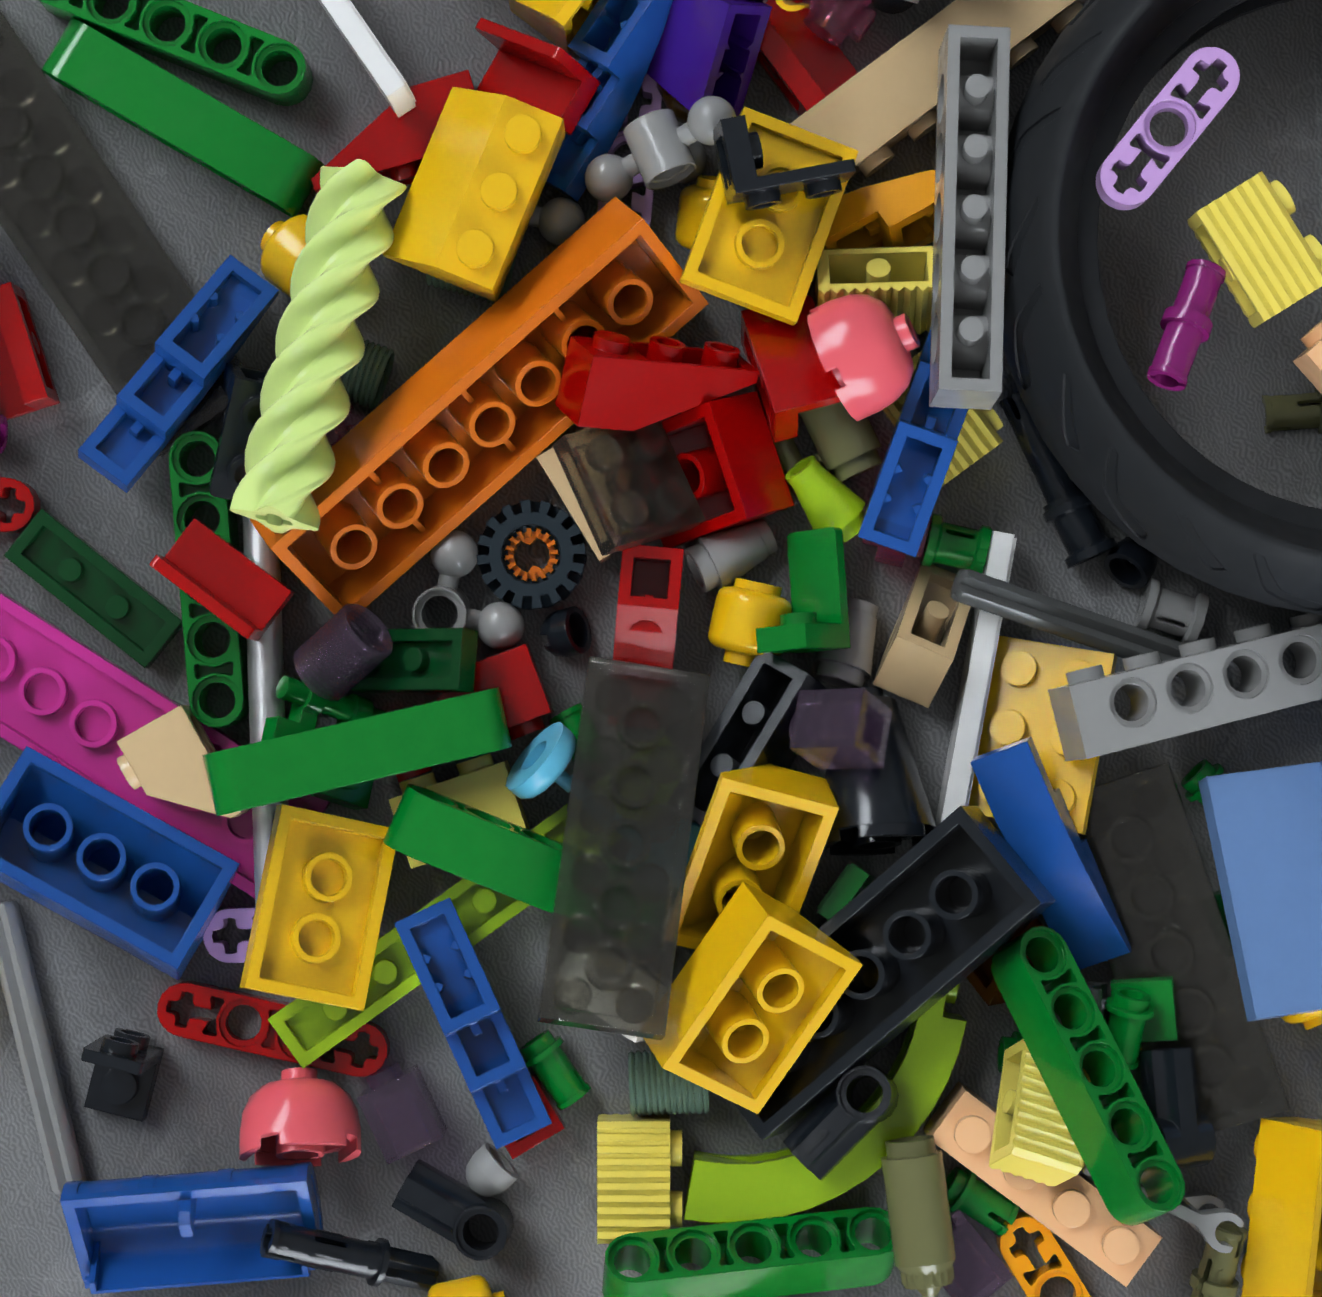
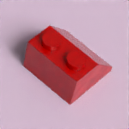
[627,391,794,548]

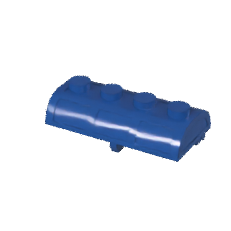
[60,1162,323,1294]

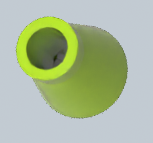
[785,455,865,544]

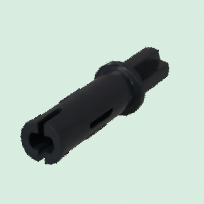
[260,1219,440,1291]

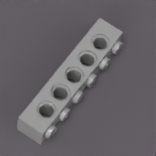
[929,24,1011,410]
[1048,613,1322,761]

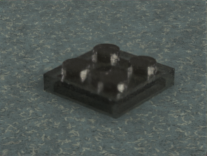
[552,421,706,556]

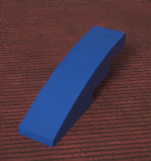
[546,0,673,202]
[78,255,279,493]
[858,327,968,557]
[970,736,1132,970]
[394,897,552,1150]

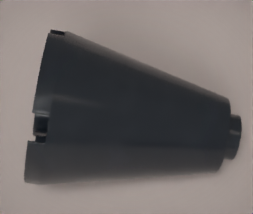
[823,687,936,856]

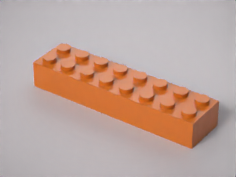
[250,196,709,626]

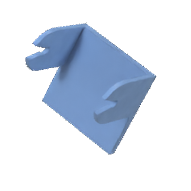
[1198,761,1322,1022]

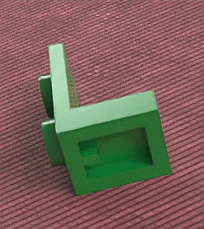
[756,527,851,654]

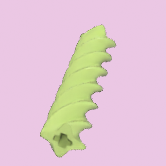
[229,159,407,534]

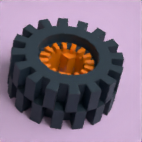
[477,500,587,610]

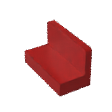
[757,0,858,117]
[475,18,601,135]
[0,282,60,420]
[741,295,841,443]
[149,518,295,641]

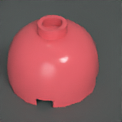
[807,294,920,422]
[239,1067,361,1167]

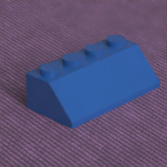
[0,746,240,981]

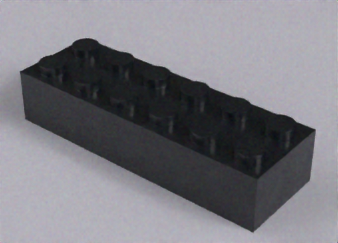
[733,806,1056,1141]

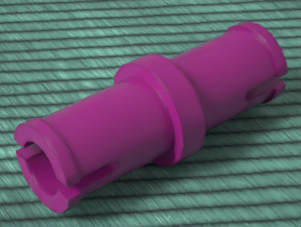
[1147,259,1226,391]

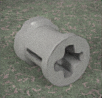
[1133,577,1209,643]

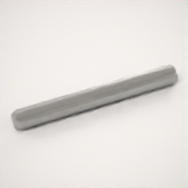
[0,900,87,1195]

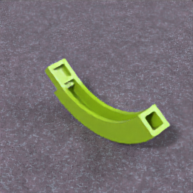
[684,983,967,1223]

